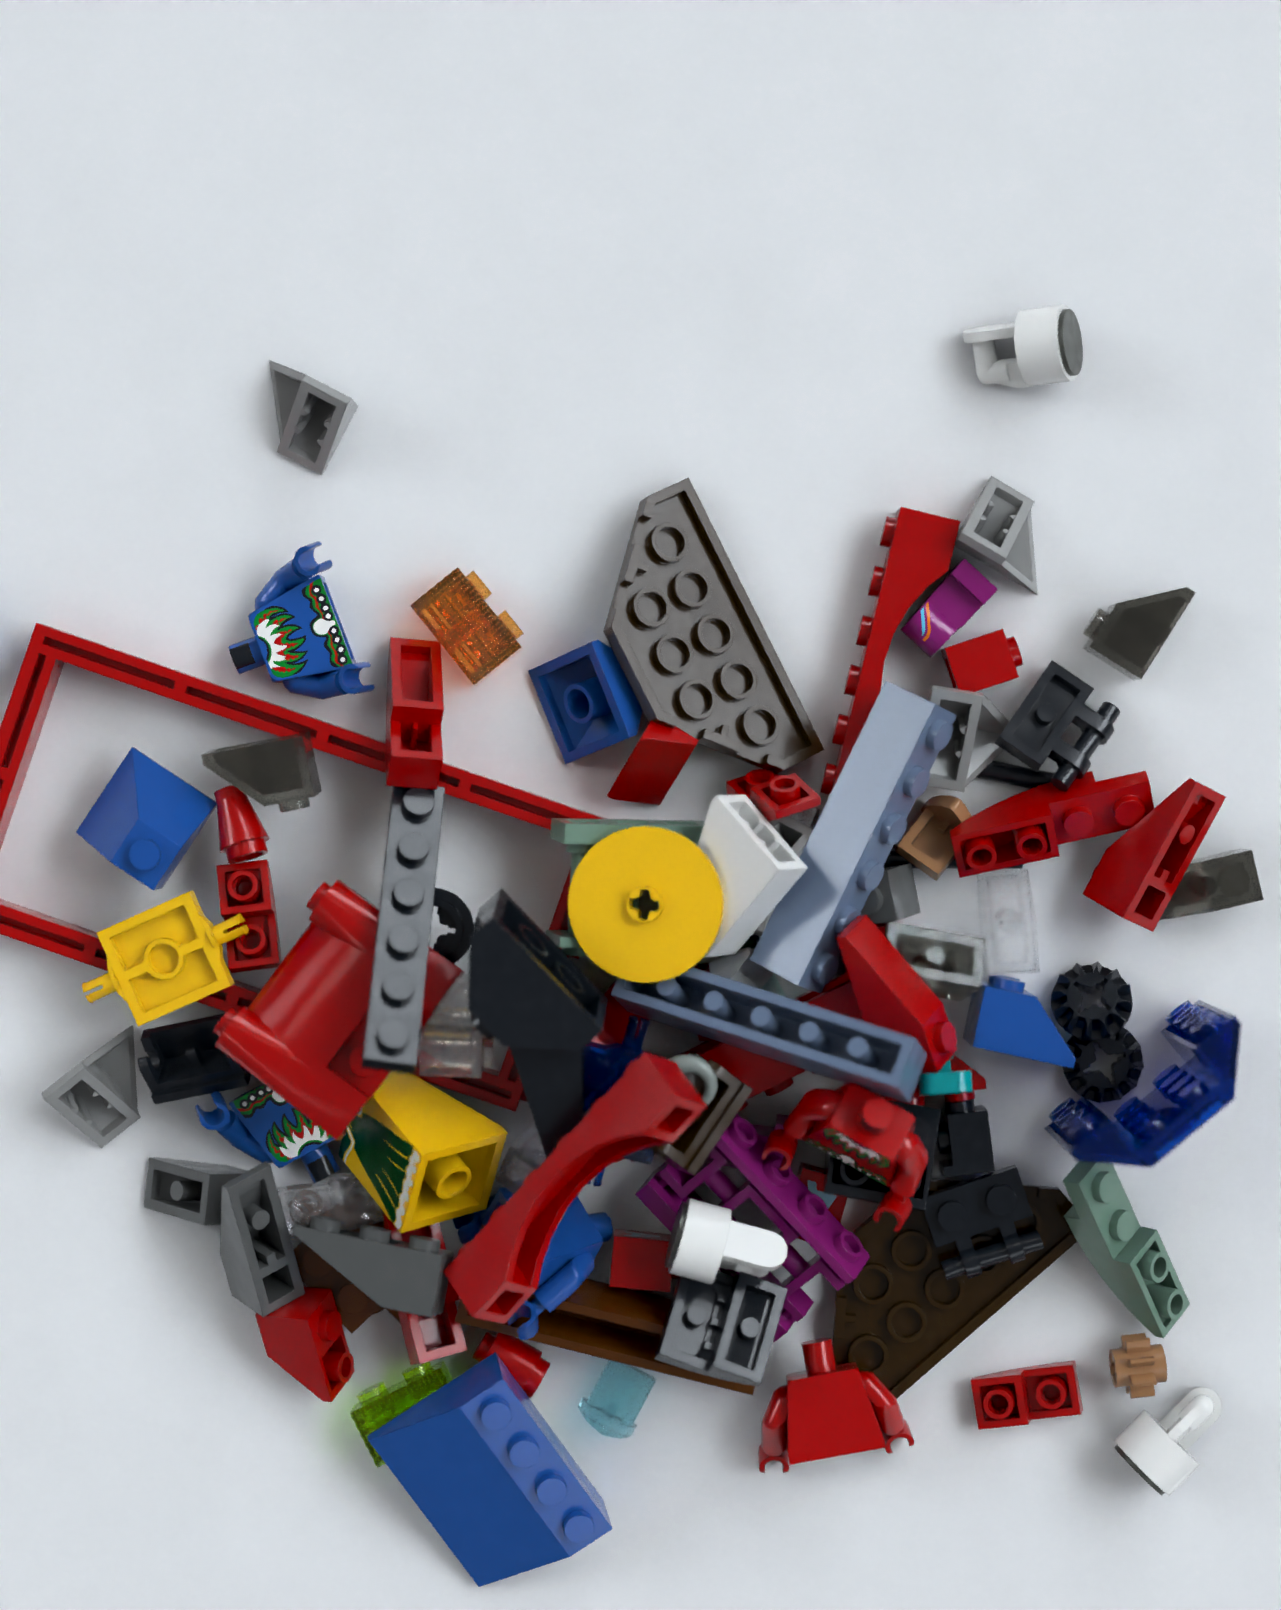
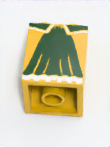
[338,1072,507,1233]

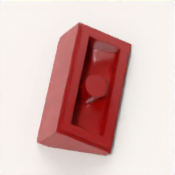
[607,720,699,805]

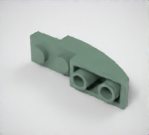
[1063,1147,1190,1339]

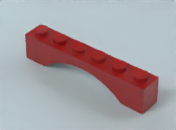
[820,507,960,800]
[443,1052,707,1324]

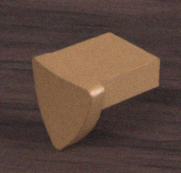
[895,795,972,881]

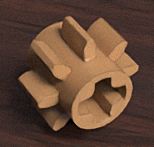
[1109,1333,1167,1399]

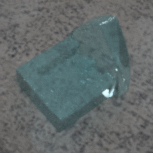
[578,1360,656,1438]

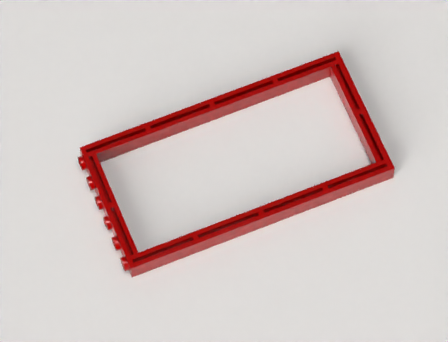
[0,623,606,1112]

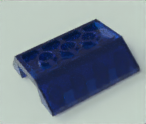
[1044,1000,1241,1167]

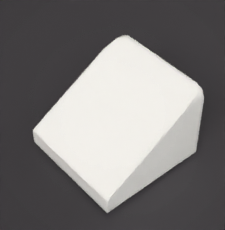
[709,947,774,989]

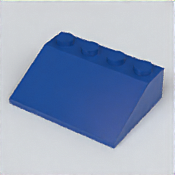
[368,1352,613,1587]

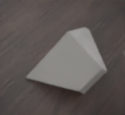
[269,360,358,475]
[955,476,1038,595]
[928,685,1009,792]
[41,1025,141,1148]

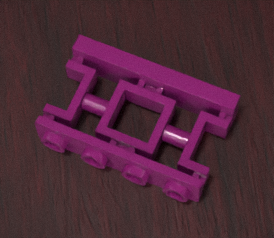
[635,1114,870,1342]

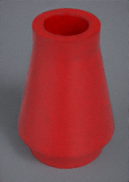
[214,784,270,864]

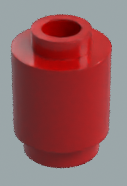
[472,1331,551,1398]

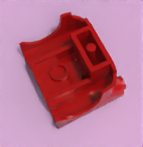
[213,880,465,1140]

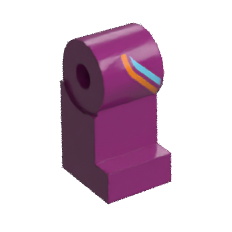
[901,558,998,657]

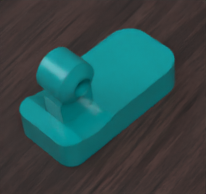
[918,1044,973,1097]

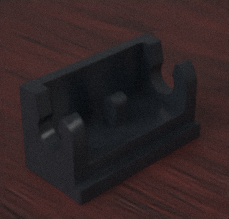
[138,1013,251,1104]

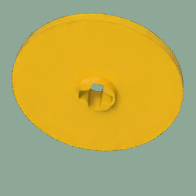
[568,826,724,983]

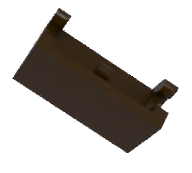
[647,1051,752,1176]

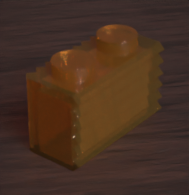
[410,567,524,686]

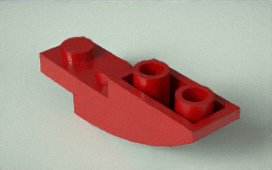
[949,771,1154,878]

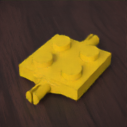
[82,890,249,1027]

